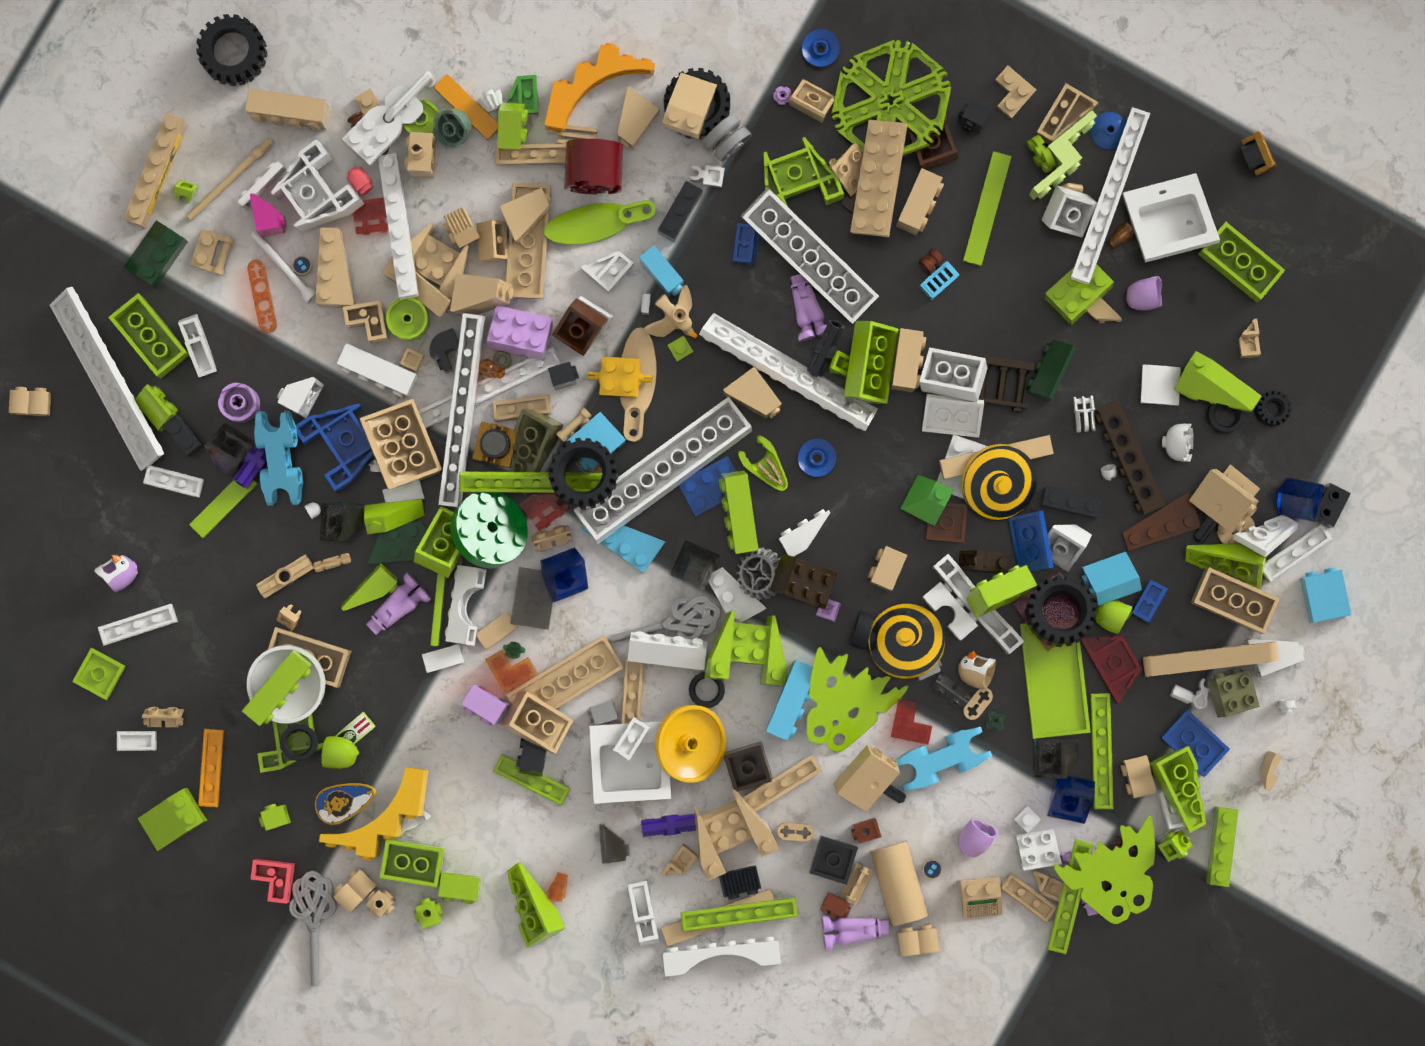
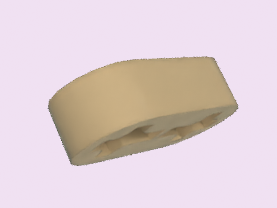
[963,688,993,720]
[777,822,814,842]

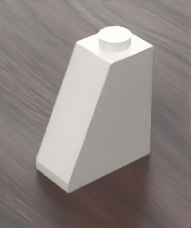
[1244,639,1305,677]

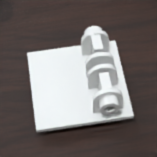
[1016,829,1062,871]

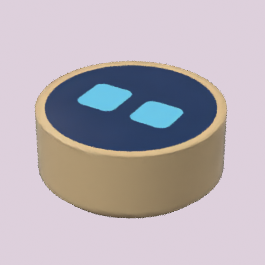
[292,256,312,276]
[922,859,942,879]

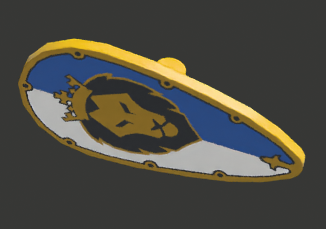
[315,783,376,825]

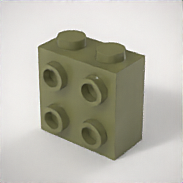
[1207,667,1260,718]

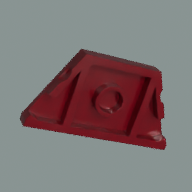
[1081,636,1142,704]

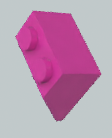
[250,193,287,237]

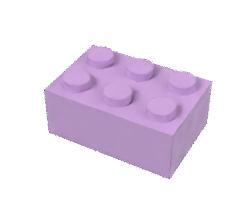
[487,305,553,361]
[461,684,511,726]

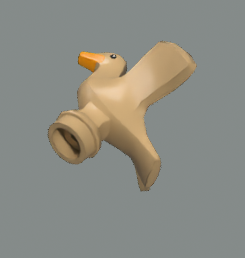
[644,285,698,339]

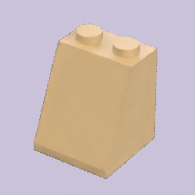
[450,273,513,316]
[723,367,782,419]

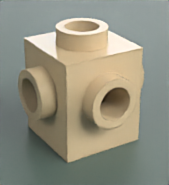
[366,889,395,918]

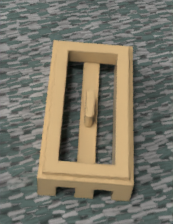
[557,125,597,144]

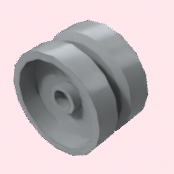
[703,114,752,162]

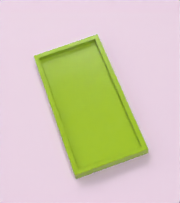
[1019,618,1091,739]

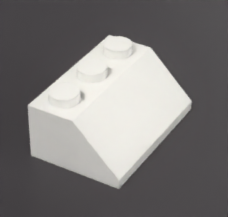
[277,377,324,418]

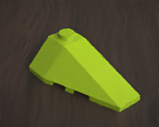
[1175,351,1262,412]
[1185,544,1267,589]
[1149,746,1206,833]
[507,862,565,948]

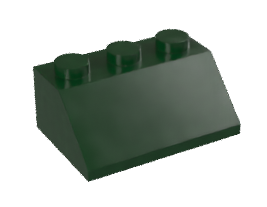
[124,220,188,288]
[1026,340,1077,403]

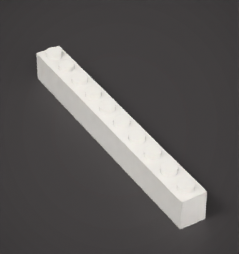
[438,313,485,507]

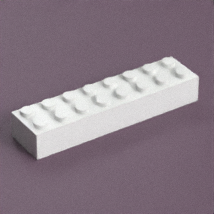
[741,188,879,324]

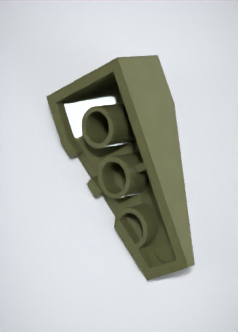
[511,409,564,494]

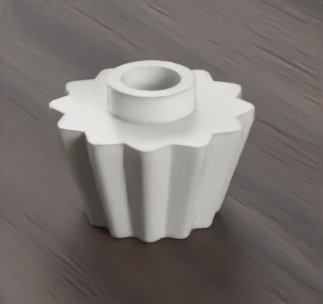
[477,89,503,112]

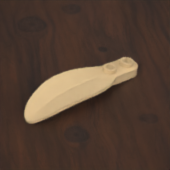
[620,327,657,443]

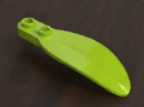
[543,200,656,245]

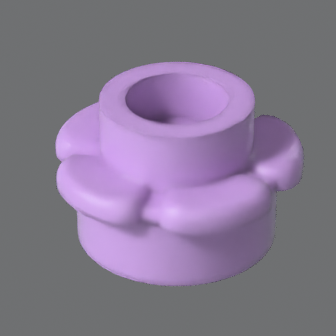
[773,86,792,105]

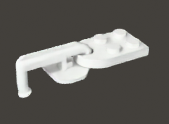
[342,71,435,166]

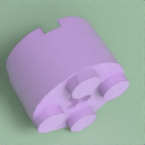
[218,383,260,423]

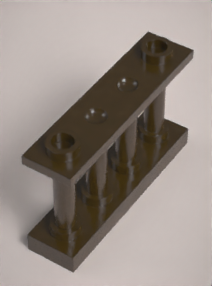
[958,352,1035,413]

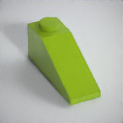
[364,499,425,534]
[341,563,398,611]

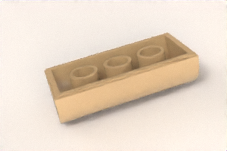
[870,841,928,926]

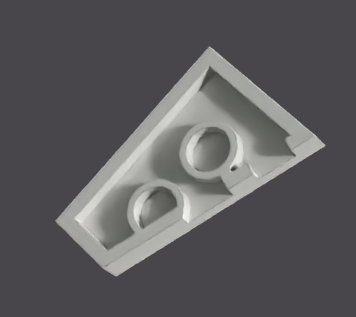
[1233,515,1299,557]
[706,567,767,623]

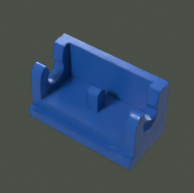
[733,223,759,266]
[1132,580,1168,625]

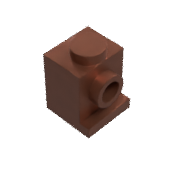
[851,818,882,843]
[820,892,851,918]

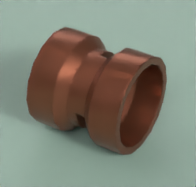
[919,248,946,275]

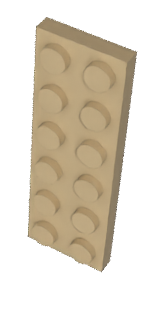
[850,120,907,237]
[506,183,551,300]
[506,635,624,709]

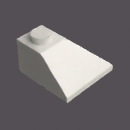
[1048,525,1092,572]

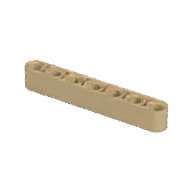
[1142,641,1279,677]

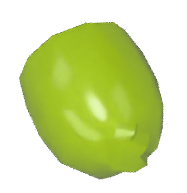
[1095,600,1133,634]
[322,736,359,769]

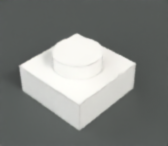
[1014,806,1041,833]

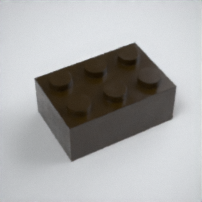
[770,554,837,610]

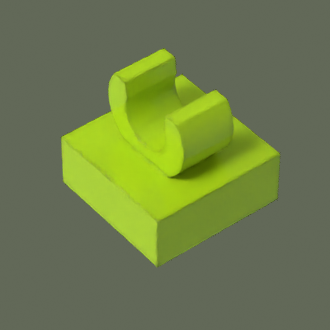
[173,180,198,204]

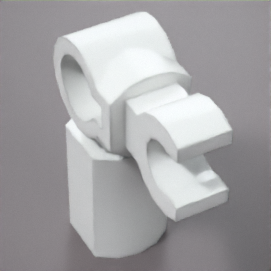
[1170,678,1210,710]

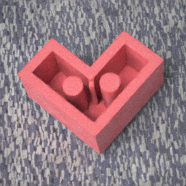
[251,859,295,904]

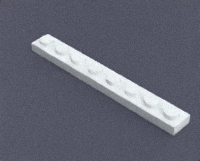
[378,153,419,300]

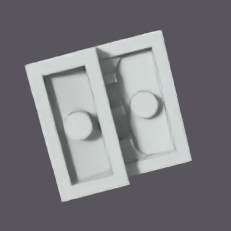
[1141,365,1181,406]

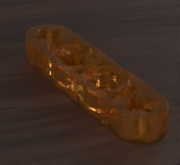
[247,260,277,333]

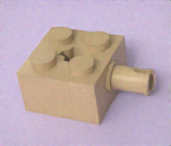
[404,132,437,178]

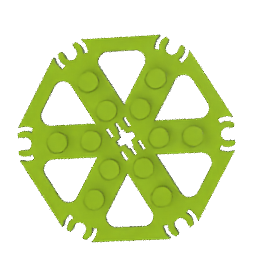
[831,40,951,156]

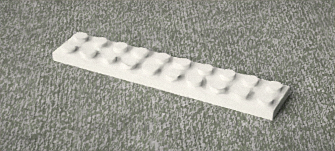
[50,287,164,471]
[699,313,878,431]

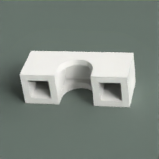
[922,582,978,641]

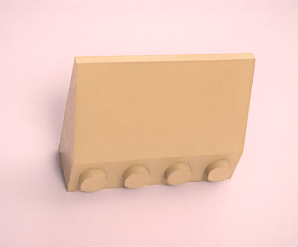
[359,399,442,490]

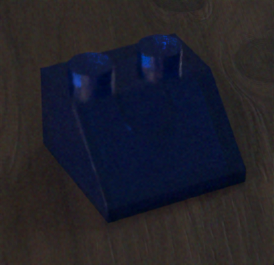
[540,547,588,602]
[1047,774,1095,824]

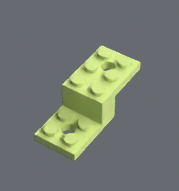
[1029,110,1097,200]

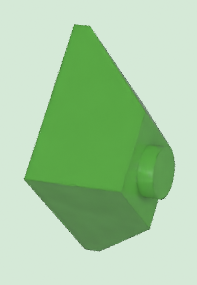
[900,475,954,526]

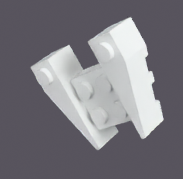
[271,140,364,232]

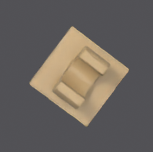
[277,604,301,631]

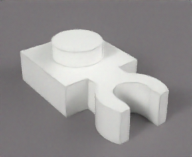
[690,165,725,188]

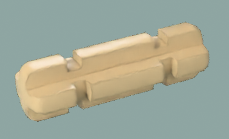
[313,553,351,572]

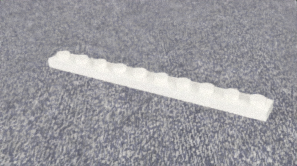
[1070,107,1150,285]

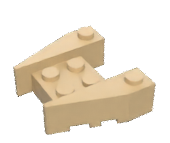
[382,223,470,315]
[694,790,779,881]

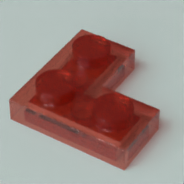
[890,699,932,745]

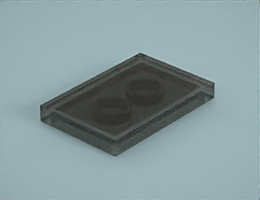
[510,567,557,630]

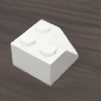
[1042,185,1097,237]

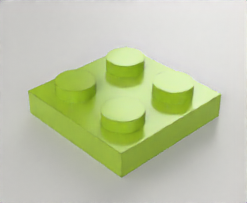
[72,648,126,700]

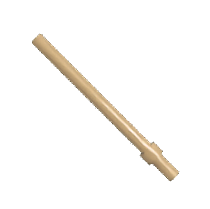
[186,137,274,221]

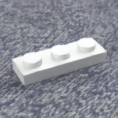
[237,161,286,210]

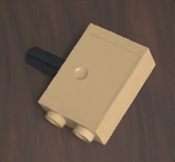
[1189,469,1259,542]
[833,745,906,812]

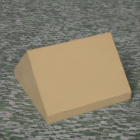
[789,79,835,123]

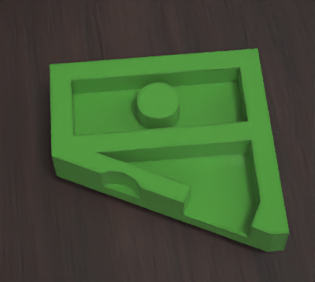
[507,75,539,115]

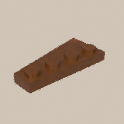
[1122,492,1201,551]

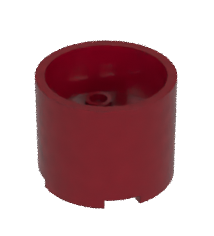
[564,139,623,195]

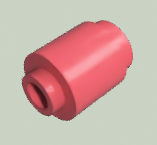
[346,167,374,196]

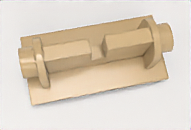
[532,525,572,552]
[142,707,184,728]
[839,863,874,905]

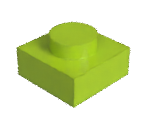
[667,336,694,362]

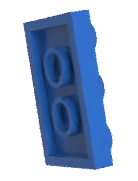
[679,456,736,517]
[1008,511,1054,572]
[1161,709,1230,777]

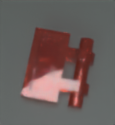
[353,197,389,235]
[520,493,569,531]

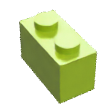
[438,872,481,904]

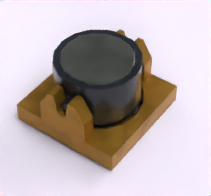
[1240,131,1277,176]
[472,422,516,468]

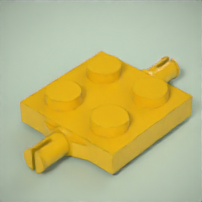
[588,357,653,398]

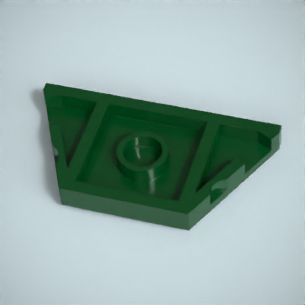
[368,521,427,565]

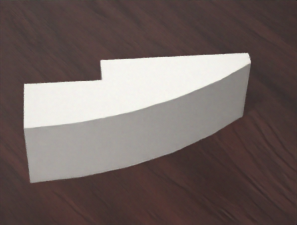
[178,314,217,377]
[628,881,660,946]

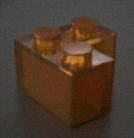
[485,650,539,693]

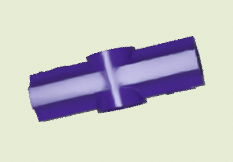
[233,446,267,489]
[641,814,696,837]

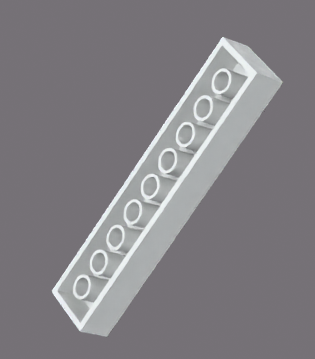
[574,397,752,544]

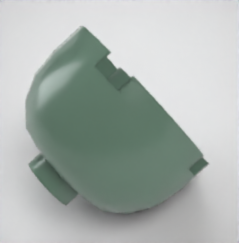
[433,108,472,148]

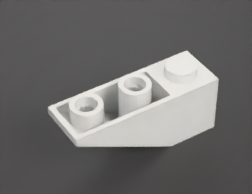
[778,509,830,557]

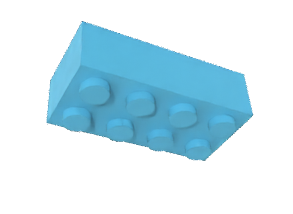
[765,660,813,741]

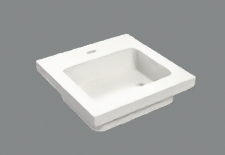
[1122,173,1220,263]
[589,721,671,804]

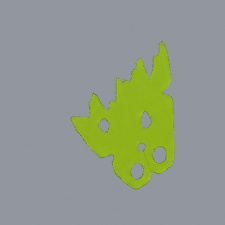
[807,647,908,752]
[1054,815,1155,924]

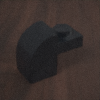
[429,328,459,374]

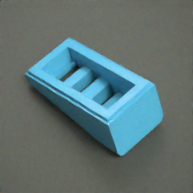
[919,261,960,301]

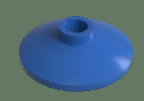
[802,29,840,67]
[1090,112,1126,150]
[798,439,836,477]

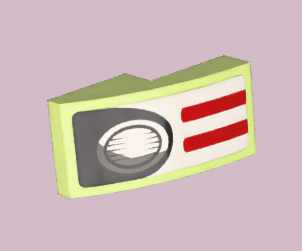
[336,712,376,745]

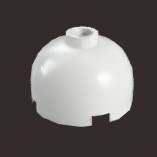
[1162,423,1194,462]

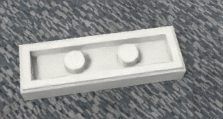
[143,465,204,498]

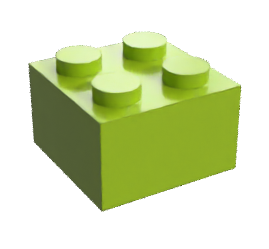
[497,102,528,150]

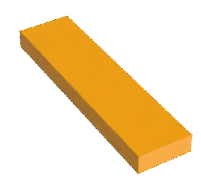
[434,74,498,140]
[198,729,224,807]

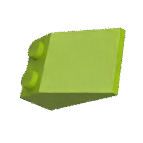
[138,788,208,851]

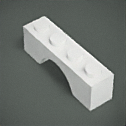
[445,565,486,646]

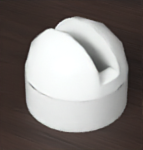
[1101,464,1117,481]
[304,502,321,519]

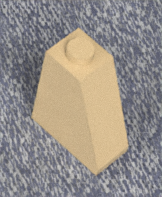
[617,87,660,149]
[500,188,552,244]

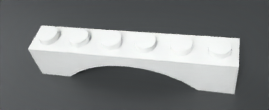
[932,554,1024,654]
[663,936,781,977]

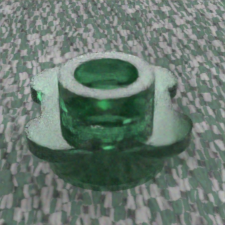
[503,641,526,659]
[985,710,1006,731]

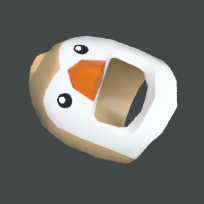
[958,651,996,689]

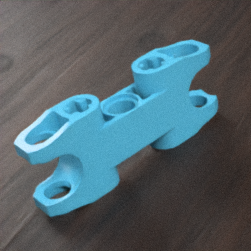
[254,410,303,506]
[896,726,992,792]

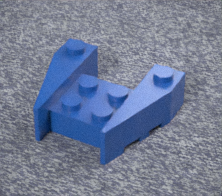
[296,404,374,493]

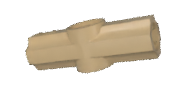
[256,554,314,599]

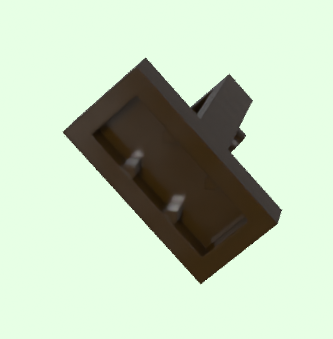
[959,550,1011,573]

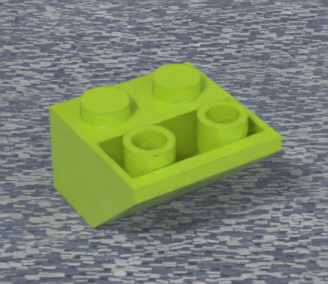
[135,384,178,432]

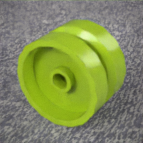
[386,298,430,341]

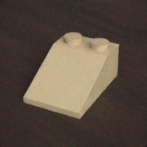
[662,73,717,139]
[500,691,574,754]

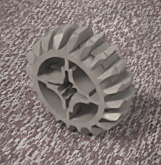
[735,548,780,600]

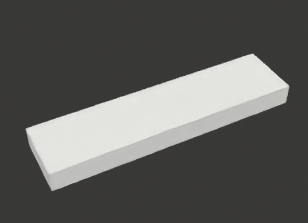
[1263,523,1332,583]
[98,604,178,646]

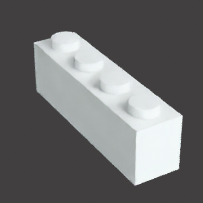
[337,343,418,398]
[627,631,707,670]

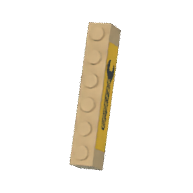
[123,113,188,229]

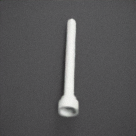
[251,231,316,304]

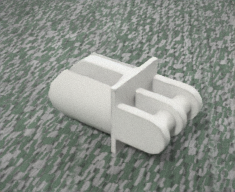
[1073,395,1096,433]

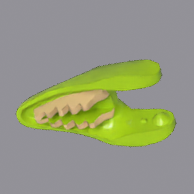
[738,435,788,491]

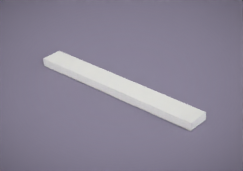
[418,347,561,429]

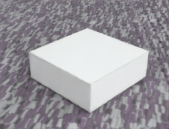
[641,293,651,316]

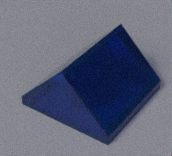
[1276,478,1324,522]

